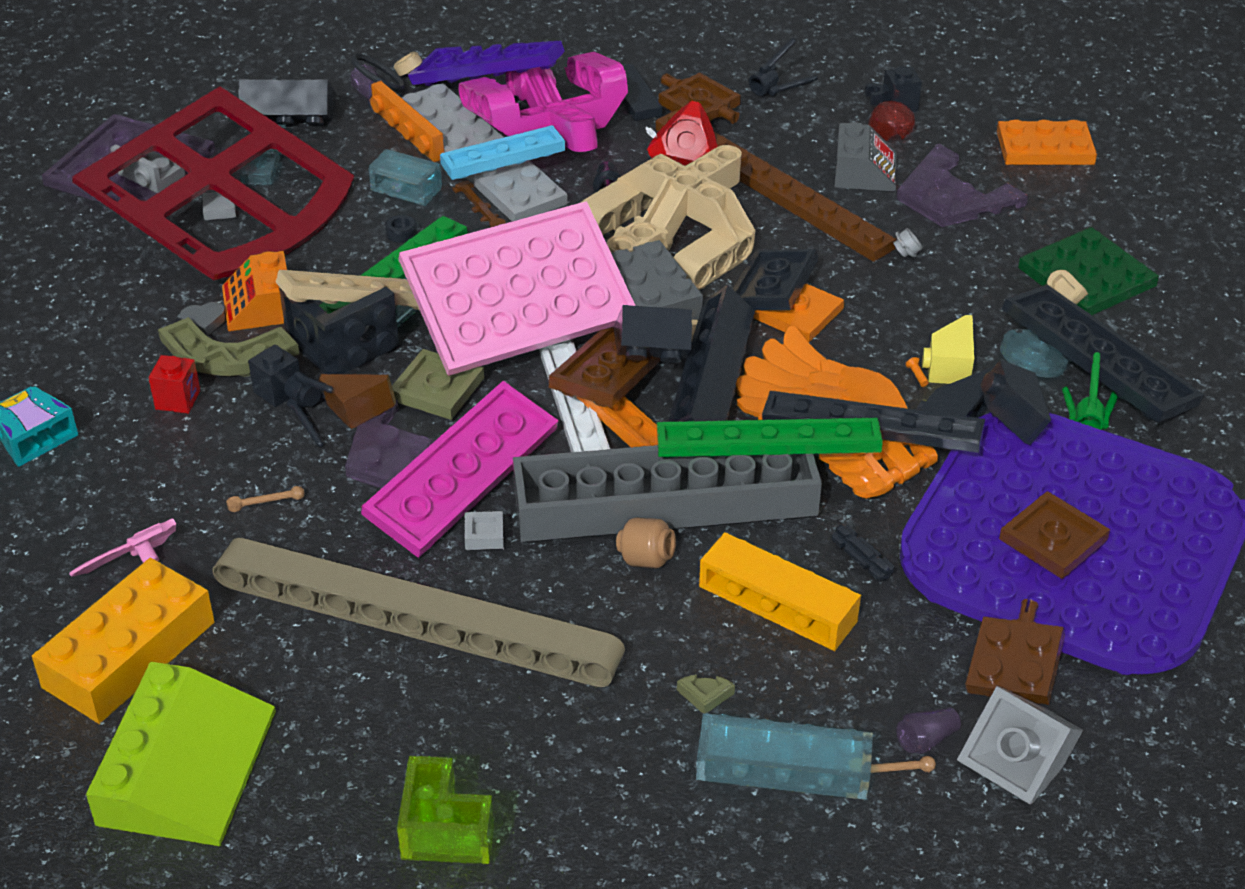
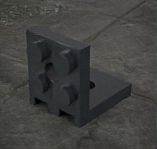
[279,287,399,374]

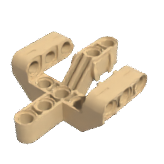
[581,145,755,290]

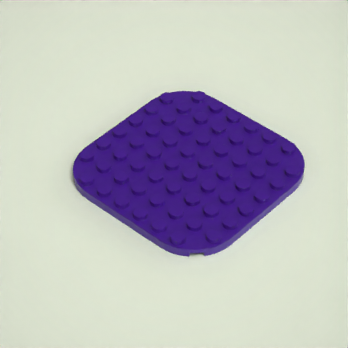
[900,413,1245,675]

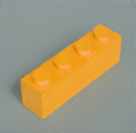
[699,532,861,651]

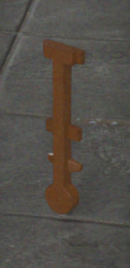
[452,180,506,228]

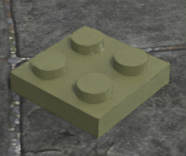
[392,349,484,420]

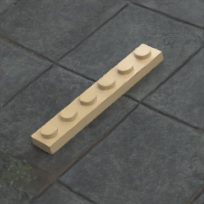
[276,270,420,310]

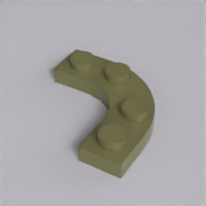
[158,317,299,377]

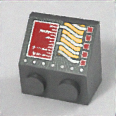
[834,122,897,191]

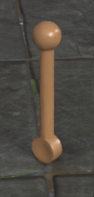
[226,486,305,512]
[848,756,936,778]

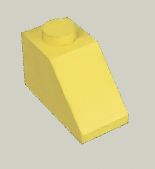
[922,315,974,384]

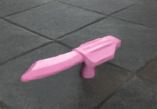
[69,518,176,577]

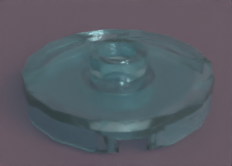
[1000,329,1068,378]

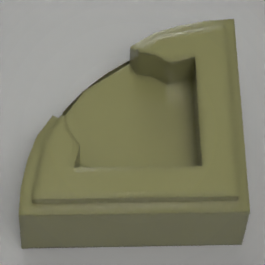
[677,675,735,715]

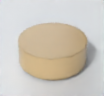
[394,52,423,76]

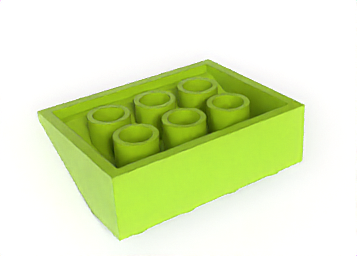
[86,662,276,846]

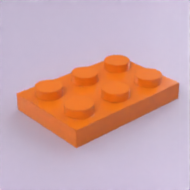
[997,120,1097,165]

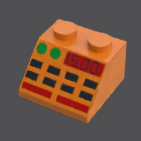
[222,251,287,331]

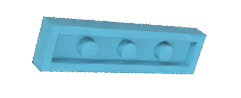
[440,125,565,180]

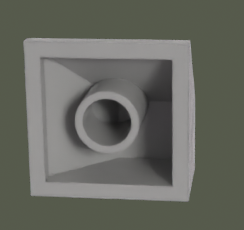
[957,686,1083,804]

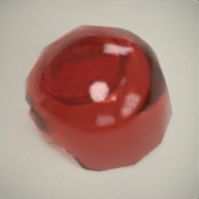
[868,101,915,141]

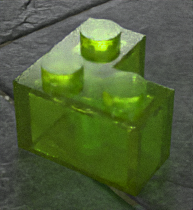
[397,756,494,864]

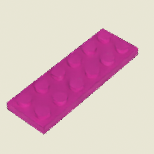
[361,381,559,558]

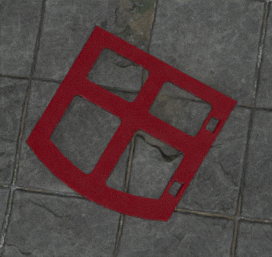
[72,86,354,280]

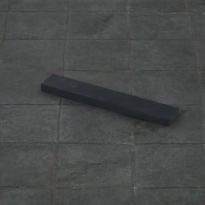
[762,391,985,453]

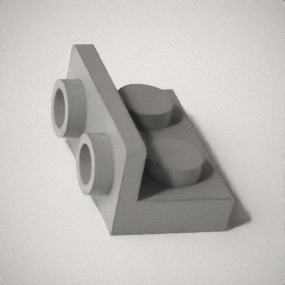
[110,145,185,193]

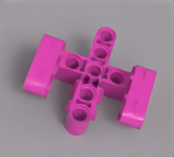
[458,52,628,152]

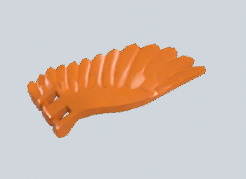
[736,325,938,498]

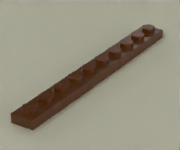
[656,110,896,262]

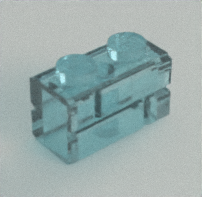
[368,149,442,206]

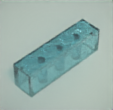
[696,713,873,800]

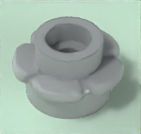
[894,228,923,257]

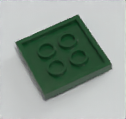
[1018,227,1159,315]

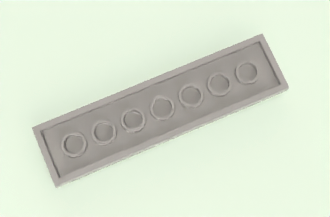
[402,83,568,222]

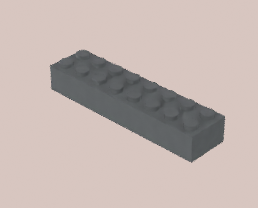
[513,445,822,542]

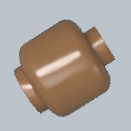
[616,517,676,568]

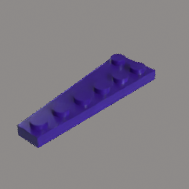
[408,41,565,86]

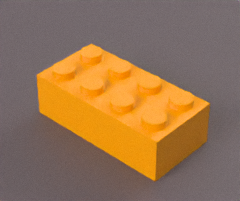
[31,557,215,724]

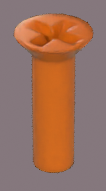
[905,357,929,387]

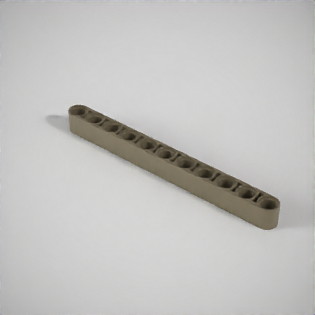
[212,538,625,687]

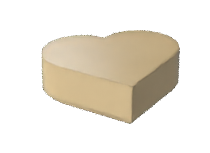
[1047,270,1088,304]

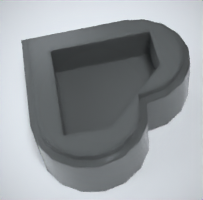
[180,302,226,336]

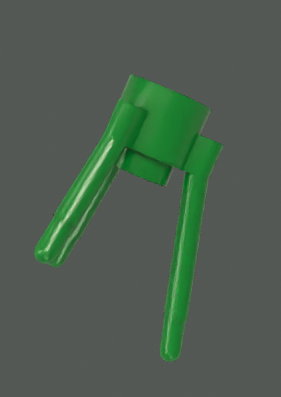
[1062,352,1118,430]

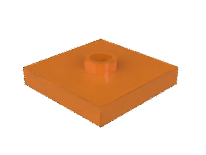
[753,283,844,342]

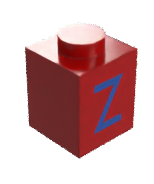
[148,355,200,414]

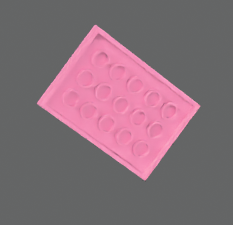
[398,201,635,376]

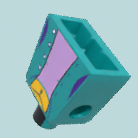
[0,387,78,467]

